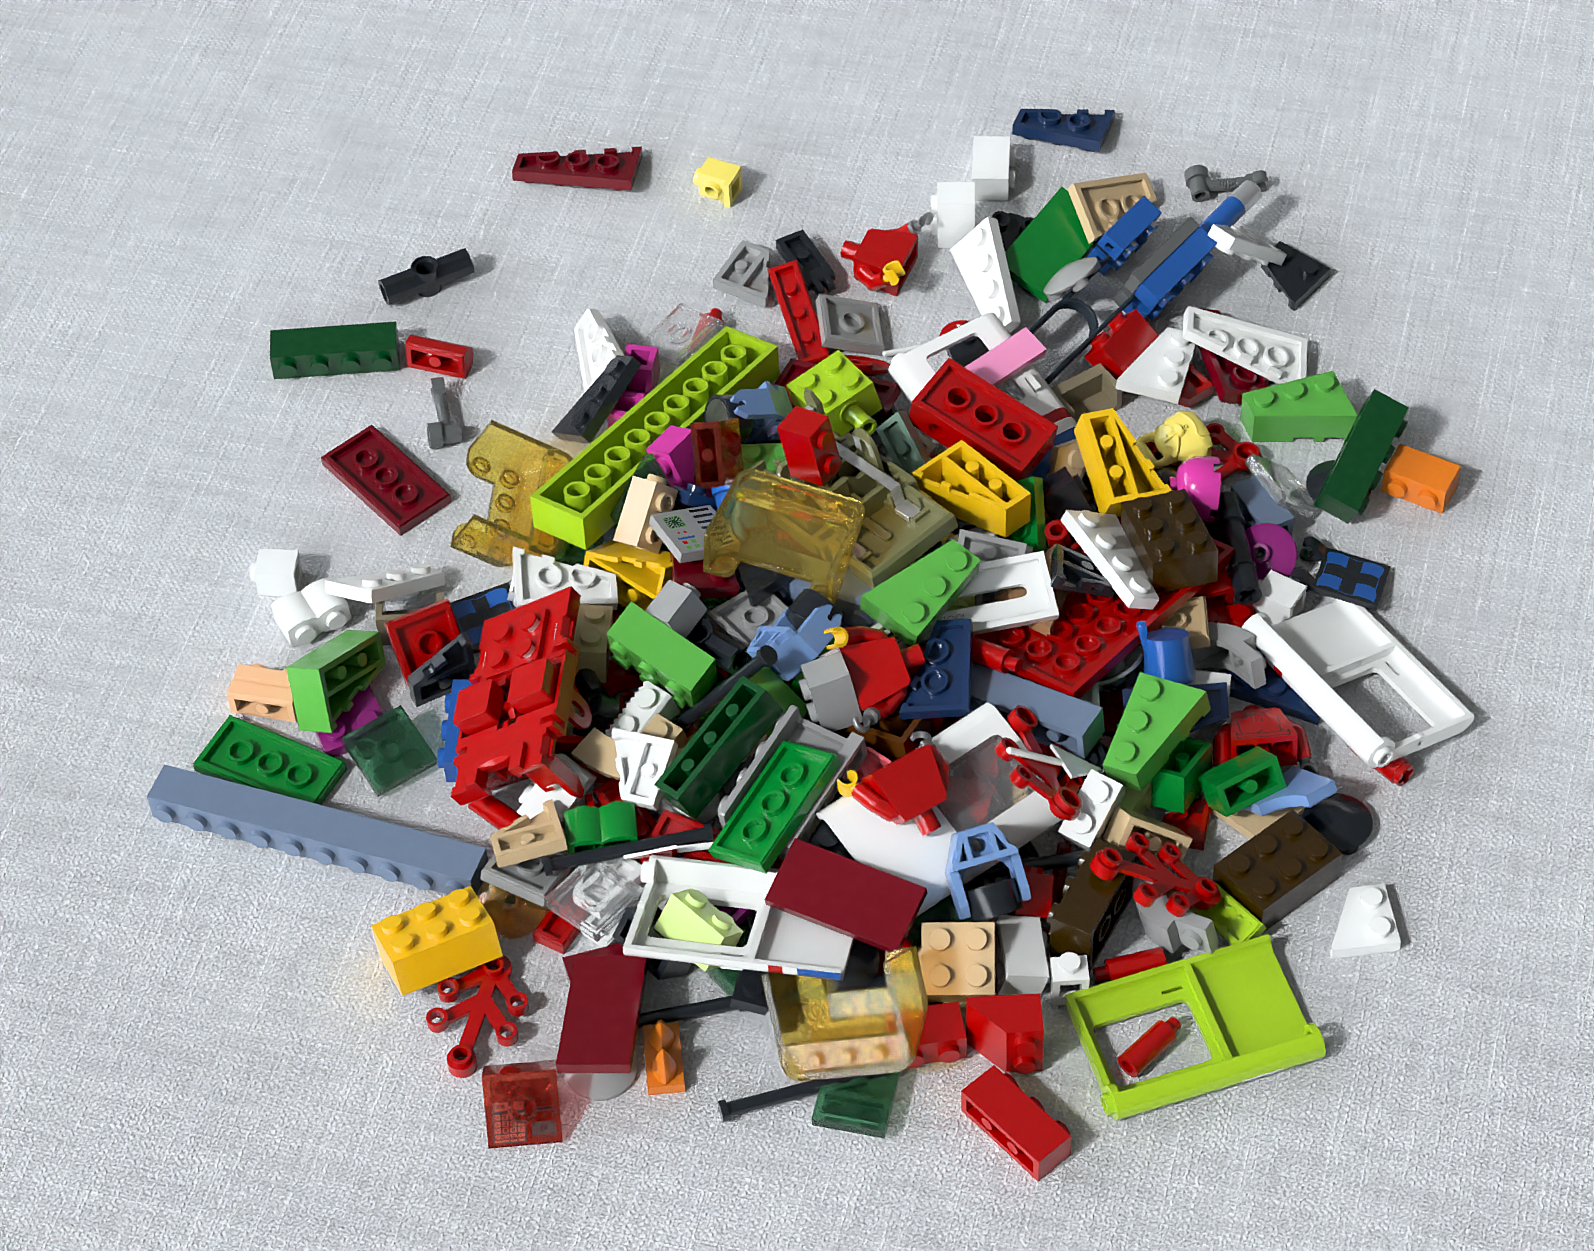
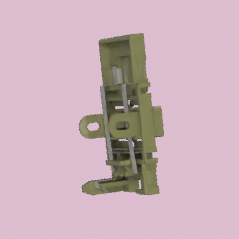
[735,388,958,588]

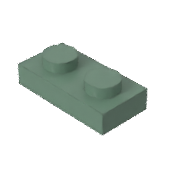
[876,411,931,476]

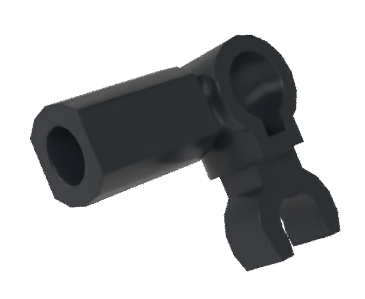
[573,668,619,737]

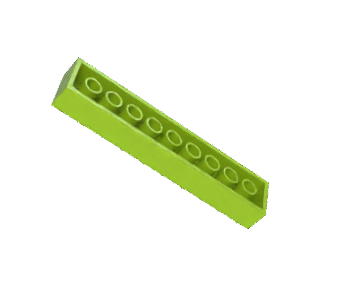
[530,326,780,550]

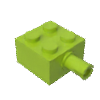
[786,350,883,437]

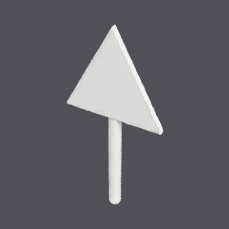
[1006,744,1103,779]

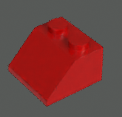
[966,993,1044,1074]

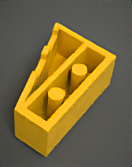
[1074,408,1172,517]
[912,440,1031,538]
[583,540,672,610]

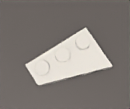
[1208,224,1287,266]
[574,308,624,392]
[1115,327,1196,404]
[325,564,445,604]

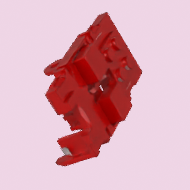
[451,586,592,806]

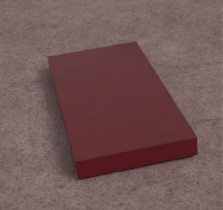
[321,424,452,536]
[764,838,928,956]
[556,955,648,1073]

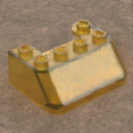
[450,420,573,567]
[761,947,928,1081]

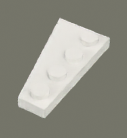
[950,217,1021,333]
[1182,306,1308,384]

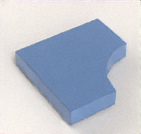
[1244,766,1338,816]

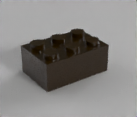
[1121,489,1218,594]
[1213,809,1342,933]
[1047,839,1136,974]

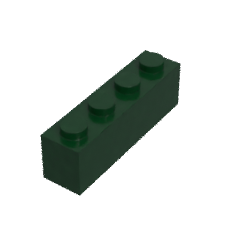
[270,321,400,379]
[1313,389,1409,524]
[654,676,783,820]

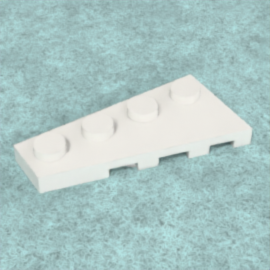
[1061,510,1159,610]

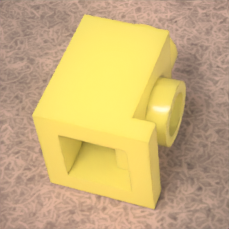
[693,157,743,208]

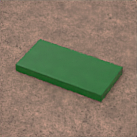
[1005,186,1099,303]
[193,715,347,805]
[708,740,842,874]

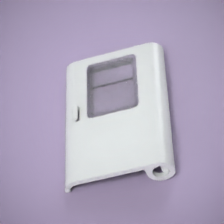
[816,703,1062,917]

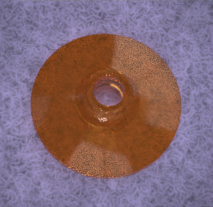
[479,882,548,939]

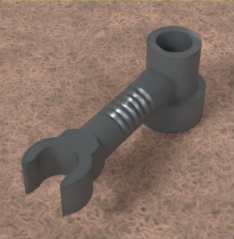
[1184,165,1268,202]
[427,377,462,449]

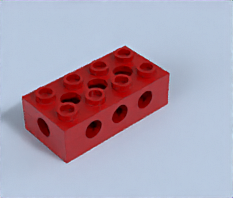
[909,358,1058,481]

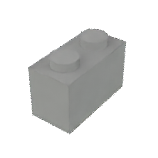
[798,651,862,732]

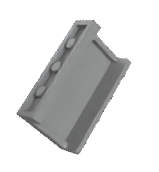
[718,705,868,860]

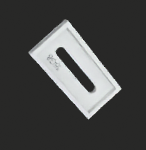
[922,551,1059,644]

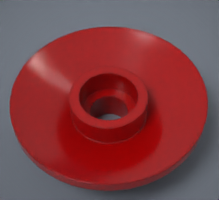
[845,355,891,377]

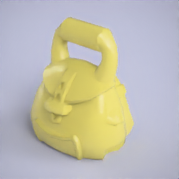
[1136,411,1213,469]

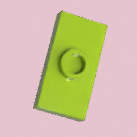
[1190,883,1266,945]

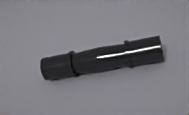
[1214,491,1262,605]

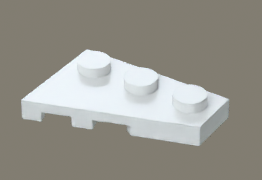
[512,546,618,610]

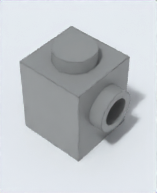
[645,580,708,638]

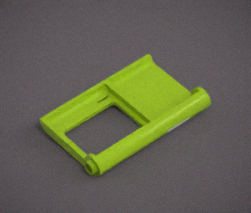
[1065,934,1326,1121]

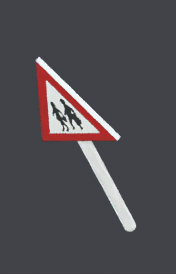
[624,842,713,859]

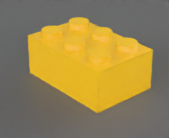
[371,886,503,996]

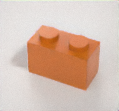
[1381,444,1461,514]

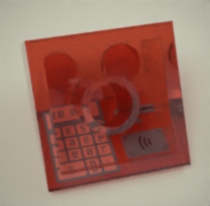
[482,1060,563,1149]

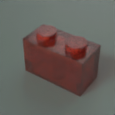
[690,418,744,489]

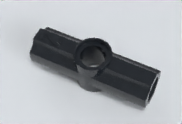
[378,248,475,305]
[685,618,750,675]

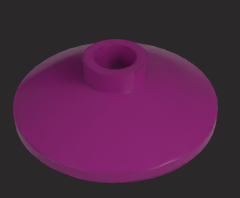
[1245,523,1298,581]

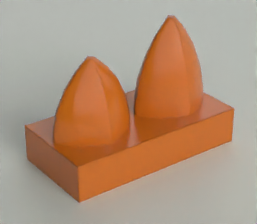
[643,1020,685,1095]

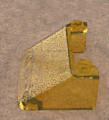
[703,469,865,605]

